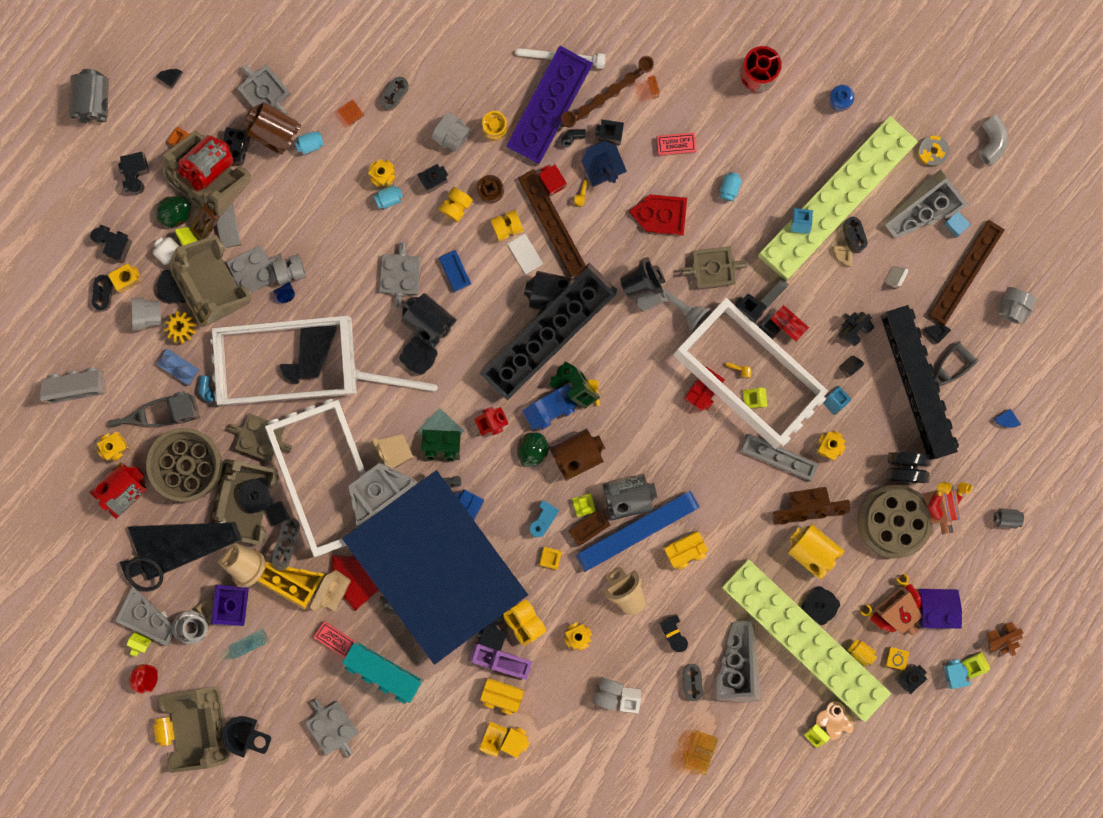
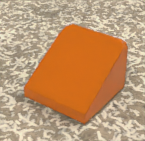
[167,127,190,147]

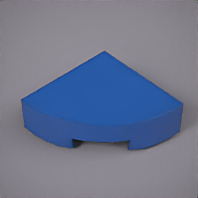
[993,409,1021,428]

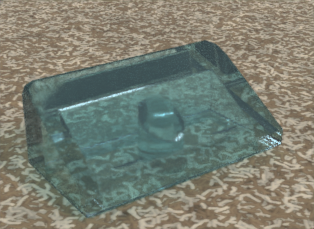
[229,629,269,659]

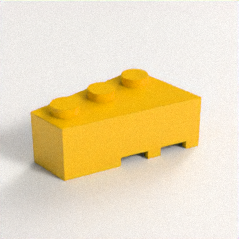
[256,562,325,610]

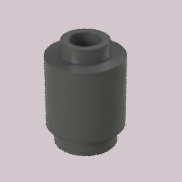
[993,508,1024,529]

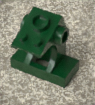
[550,361,600,409]

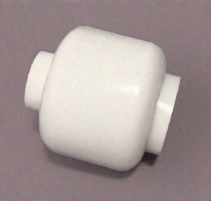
[153,237,180,265]

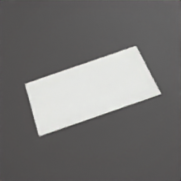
[508,234,543,274]

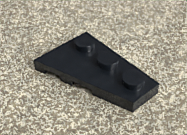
[298,325,339,378]

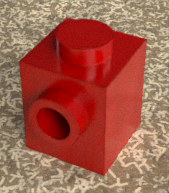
[539,164,567,196]

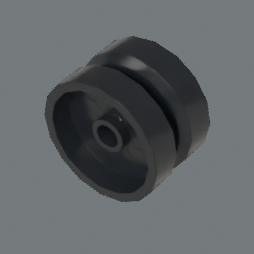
[886,452,931,484]

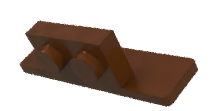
[773,487,850,525]

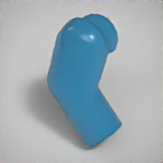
[198,375,215,402]

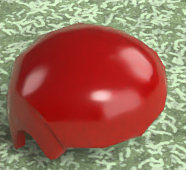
[129,664,158,694]

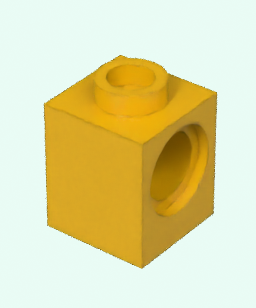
[108,263,141,293]

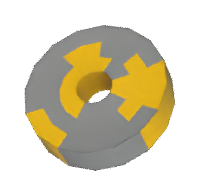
[918,135,949,167]

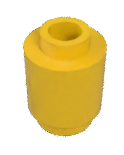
[847,639,877,667]
[153,717,175,746]

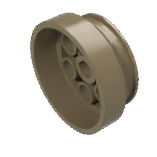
[146,428,222,502]
[857,485,933,558]

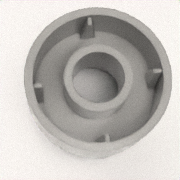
[431,112,470,152]
[997,287,1037,325]
[131,297,161,330]
[172,611,207,644]

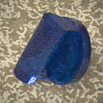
[273,283,295,303]

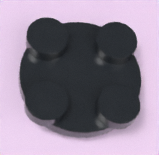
[157,270,187,303]
[399,337,438,375]
[239,477,274,513]
[801,586,840,625]

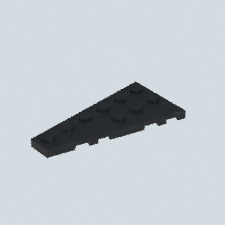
[128,522,242,580]

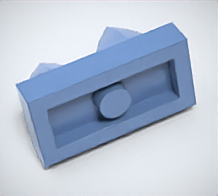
[157,349,200,386]

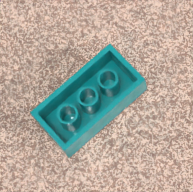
[342,642,424,704]

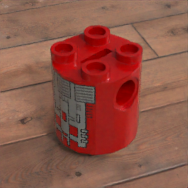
[740,46,782,93]
[177,135,233,191]
[89,462,148,519]

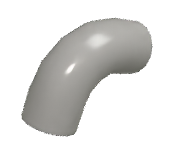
[979,114,1008,167]

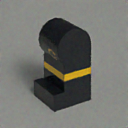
[659,614,688,652]

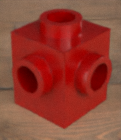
[474,407,509,436]

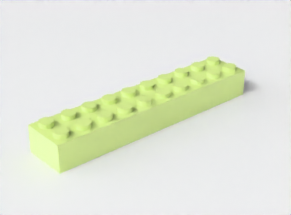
[758,116,918,281]
[721,559,892,722]

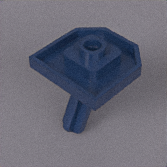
[581,140,627,187]

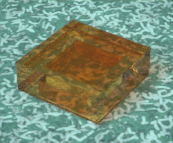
[647,75,660,99]
[338,99,364,127]

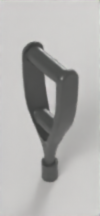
[933,341,979,387]
[109,396,179,428]

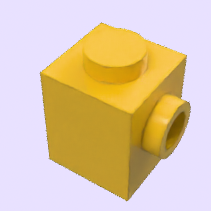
[500,726,530,759]

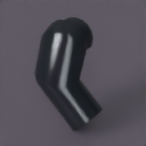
[560,129,586,148]

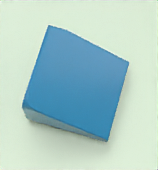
[791,208,813,234]
[944,212,971,237]
[823,386,852,415]

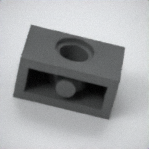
[169,391,200,424]

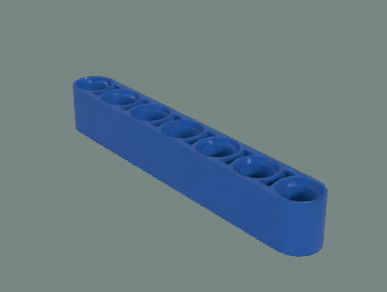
[575,491,700,572]

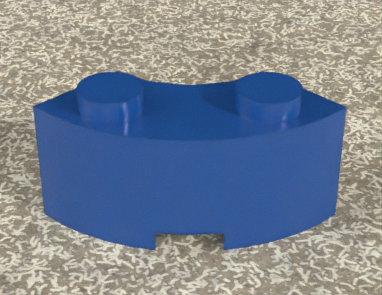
[522,384,578,431]

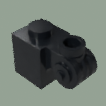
[118,152,150,195]
[90,224,132,262]
[477,614,508,651]

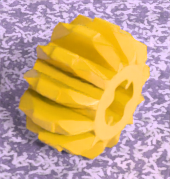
[164,311,197,344]

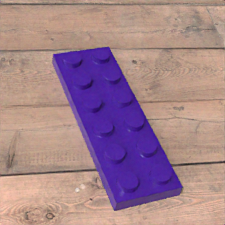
[506,46,593,165]

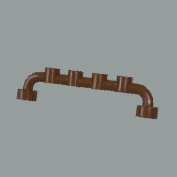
[561,56,654,128]

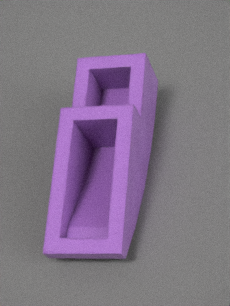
[468,642,533,680]

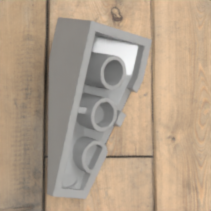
[884,170,968,238]
[716,620,760,703]

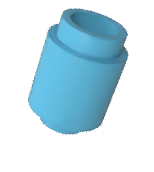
[295,131,324,155]
[719,172,742,201]
[374,185,403,209]

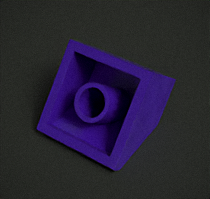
[919,589,962,629]

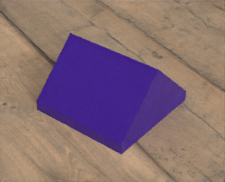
[210,584,249,626]

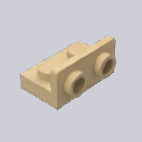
[310,570,351,611]

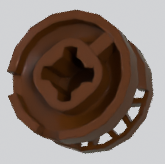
[477,175,504,204]

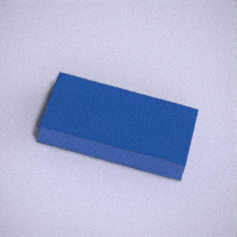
[438,250,472,293]

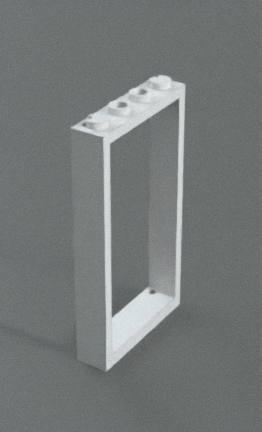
[673,298,828,449]
[210,316,357,406]
[265,399,377,558]

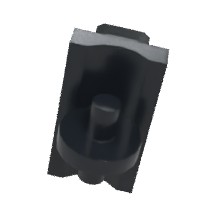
[838,312,874,346]

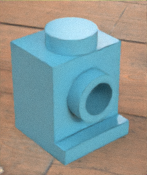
[943,659,971,689]

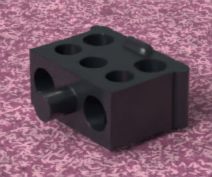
[217,127,250,165]

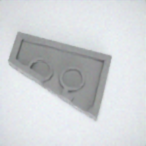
[116,586,174,646]

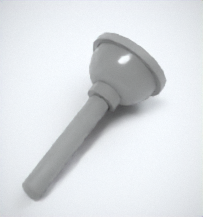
[662,286,712,334]

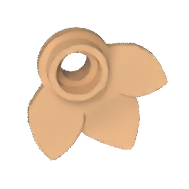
[816,701,853,740]

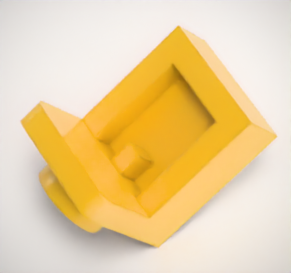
[479,722,508,757]

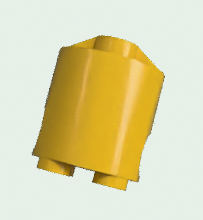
[787,523,845,580]

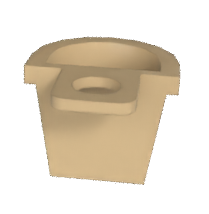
[371,434,413,469]
[218,543,265,587]
[603,567,647,615]

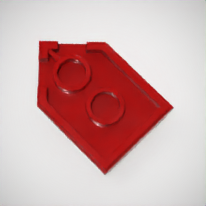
[629,194,687,236]
[331,555,379,611]

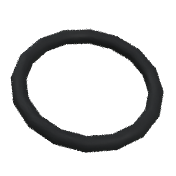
[125,556,164,592]

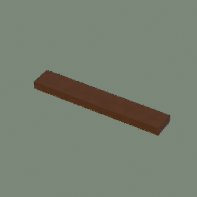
[518,169,586,278]
[928,220,1005,326]

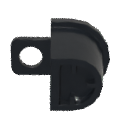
[620,257,666,299]
[222,716,272,758]

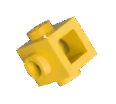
[368,159,396,188]
[816,430,846,461]
[97,432,130,462]
[564,622,593,651]

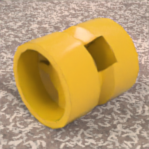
[482,111,507,141]
[438,187,473,223]
[490,209,524,242]

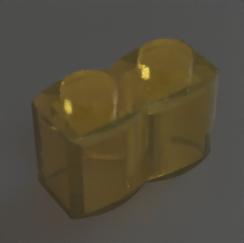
[681,730,719,775]

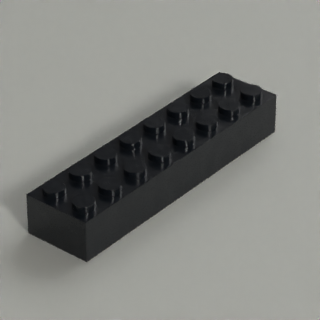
[480,262,617,400]
[880,305,959,460]

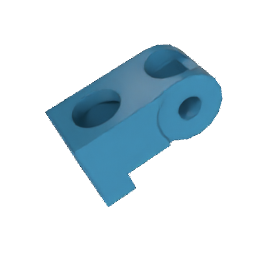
[530,500,560,537]

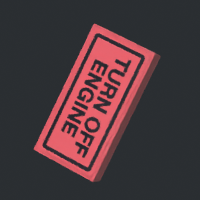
[656,132,696,156]
[314,621,356,658]

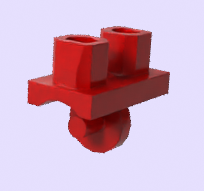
[770,305,809,342]

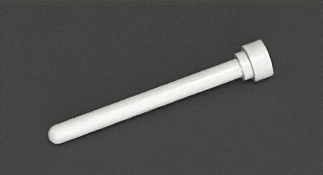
[515,48,606,69]
[355,367,438,392]

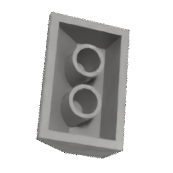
[40,367,107,404]

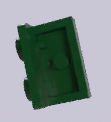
[421,430,461,462]

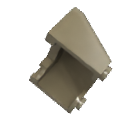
[162,130,251,216]
[169,235,252,327]
[209,459,279,546]
[158,686,229,773]

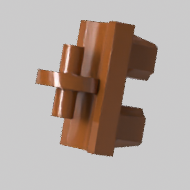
[987,622,1024,657]

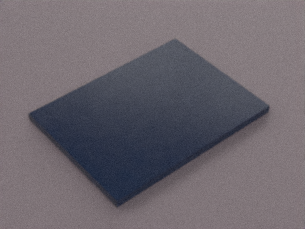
[342,470,528,665]

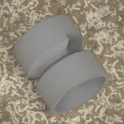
[273,254,306,285]
[592,677,624,711]

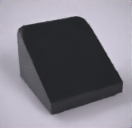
[758,315,781,339]
[839,355,864,378]
[265,501,290,527]

